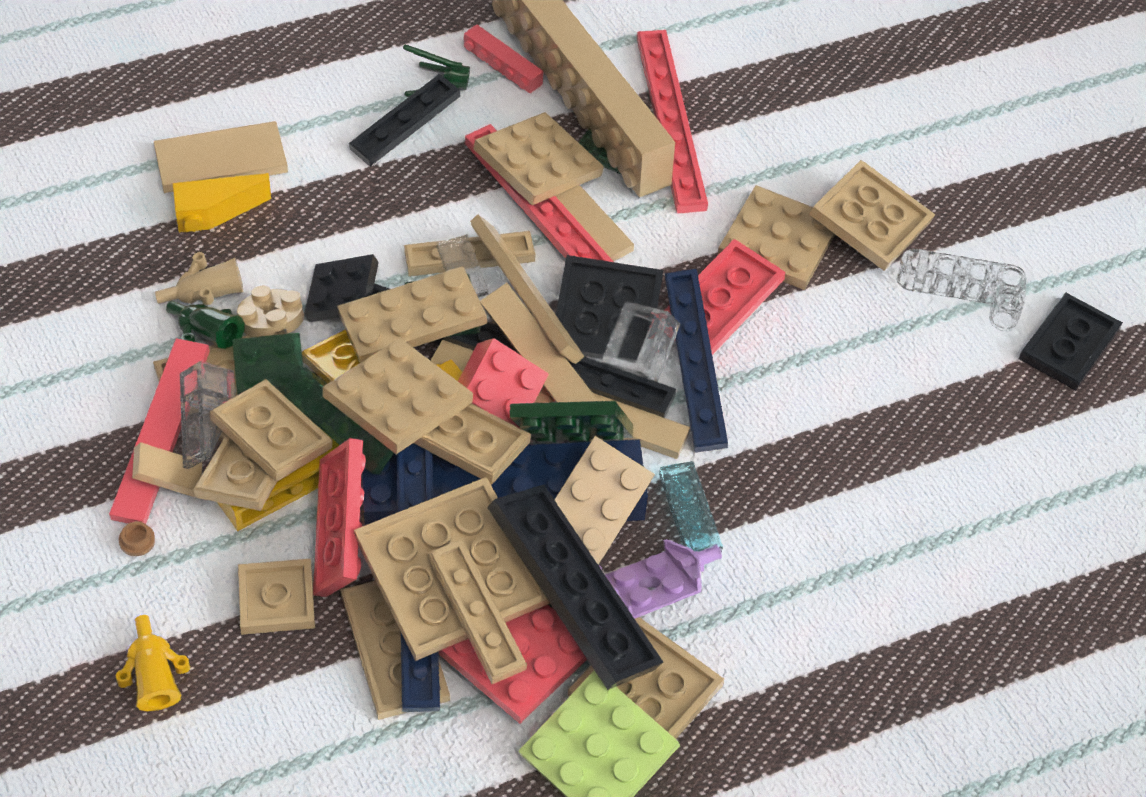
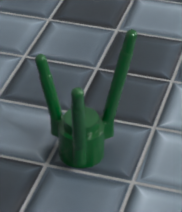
[403,44,470,97]

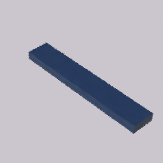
[664,269,728,453]

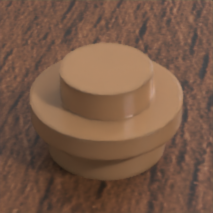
[118,521,155,556]

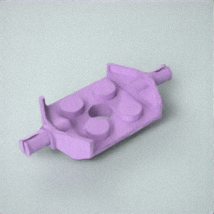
[599,539,722,619]

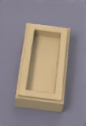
[132,442,202,497]

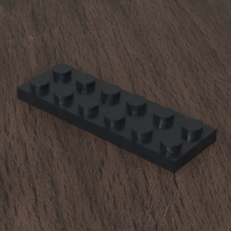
[487,484,663,690]

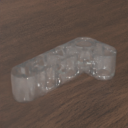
[896,249,1027,331]

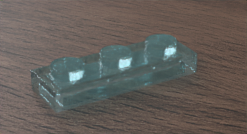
[659,461,723,553]

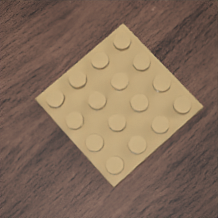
[354,477,550,661]

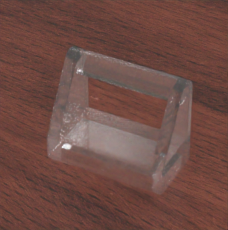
[601,302,680,382]

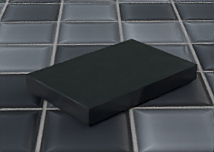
[1018,292,1123,391]

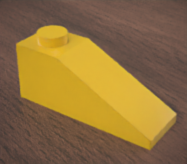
[173,173,271,233]

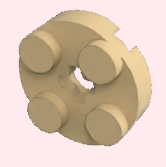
[236,285,304,339]

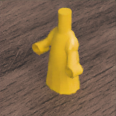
[116,615,190,712]

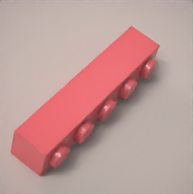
[464,24,544,93]

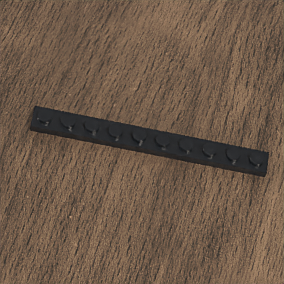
[372,284,676,418]

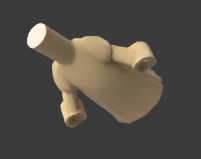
[155,252,244,305]

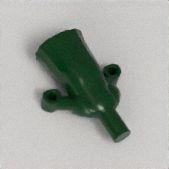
[166,301,245,349]

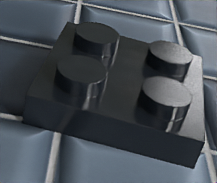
[304,254,379,322]

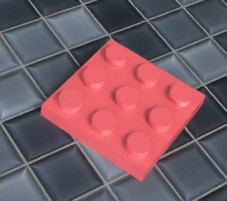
[439,605,587,724]

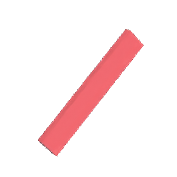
[109,338,210,524]

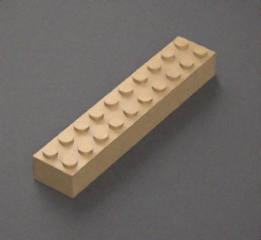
[492,0,675,198]

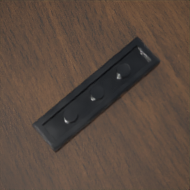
[349,74,461,167]

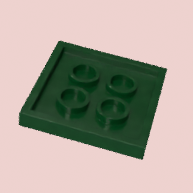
[510,401,633,444]

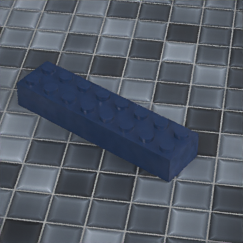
[362,439,648,525]

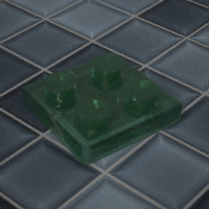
[232,333,306,396]

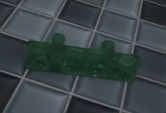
[281,365,394,475]

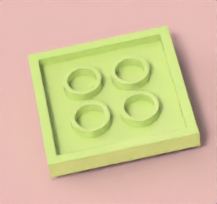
[518,670,680,797]

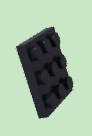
[556,255,664,366]

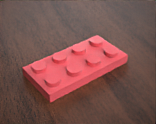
[654,239,786,355]
[313,438,366,597]

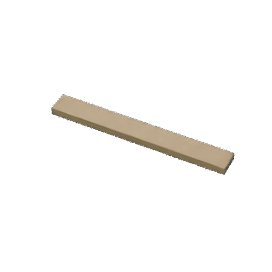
[430,340,690,460]

